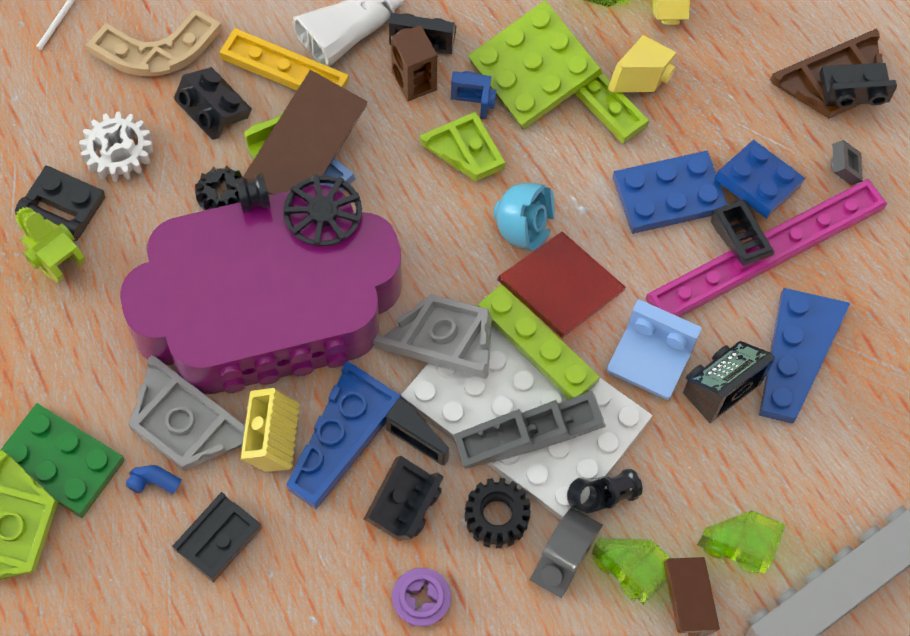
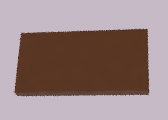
[243,70,368,195]

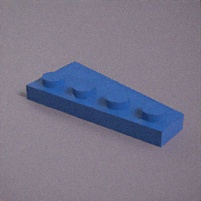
[759,288,850,423]
[286,361,402,509]

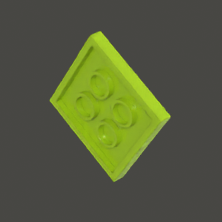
[468,0,602,130]

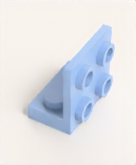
[606,299,702,400]

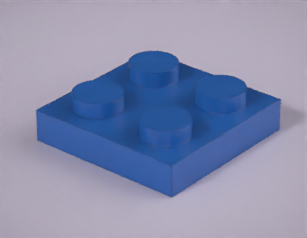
[714,140,805,219]

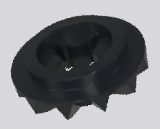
[195,165,243,210]

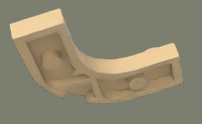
[86,8,222,76]

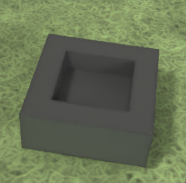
[831,140,863,185]

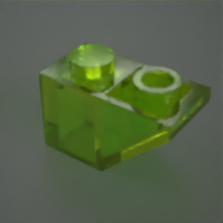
[697,510,786,573]
[592,538,670,605]

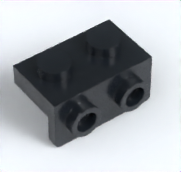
[174,67,252,140]
[364,456,444,541]

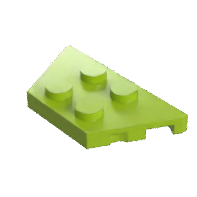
[0,450,58,580]

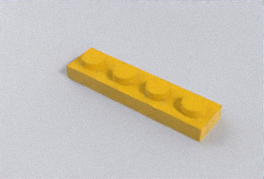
[219,28,349,91]

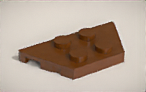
[770,28,883,119]

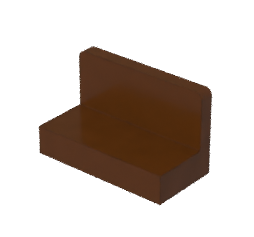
[664,557,720,636]

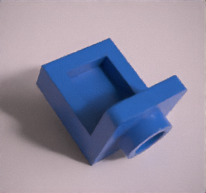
[451,71,496,119]

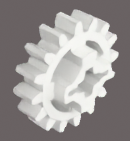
[79,112,154,182]

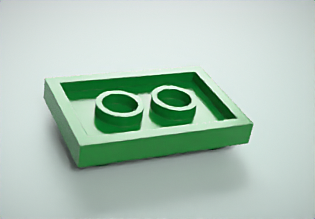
[0,403,125,518]

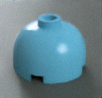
[494,183,555,251]

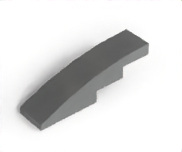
[453,391,606,469]

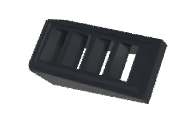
[711,199,774,266]
[386,397,449,466]

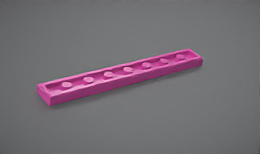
[646,179,887,317]

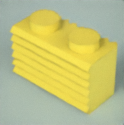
[240,388,301,472]

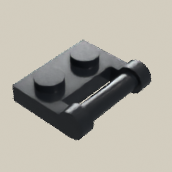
[15,165,106,241]

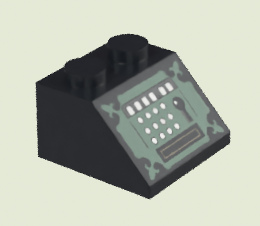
[683,341,775,423]

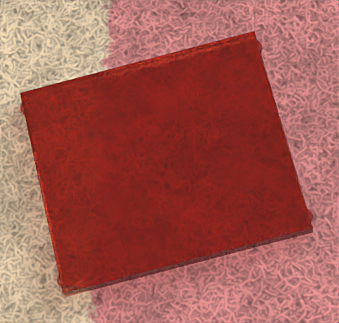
[497,231,626,338]

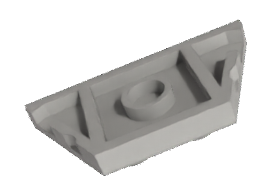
[373,295,492,379]
[129,355,245,471]

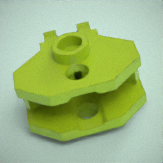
[15,207,86,284]

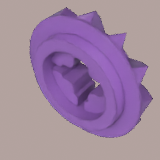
[392,568,451,627]

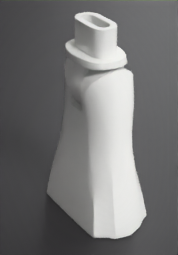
[292,0,404,66]

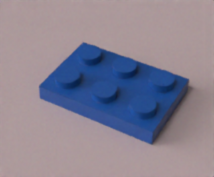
[613,150,728,234]

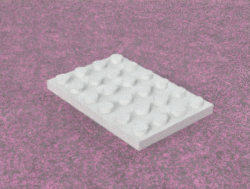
[401,296,653,520]

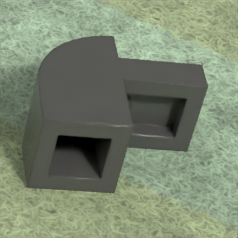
[530,507,603,598]

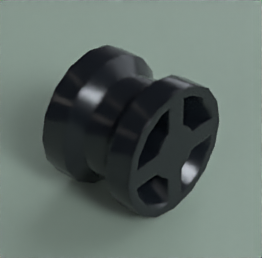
[235,173,271,213]

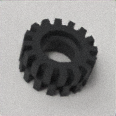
[465,478,531,549]

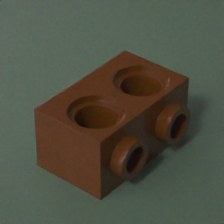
[391,25,438,101]

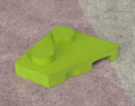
[419,111,505,182]

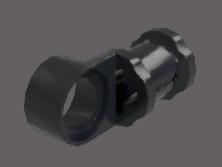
[567,469,643,513]

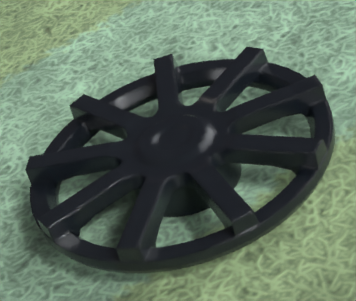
[283,174,362,246]

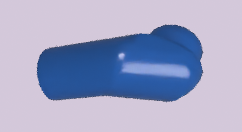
[126,465,182,495]

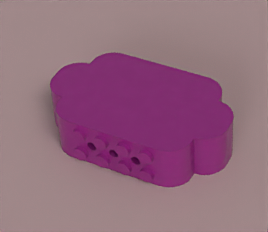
[120,185,402,394]

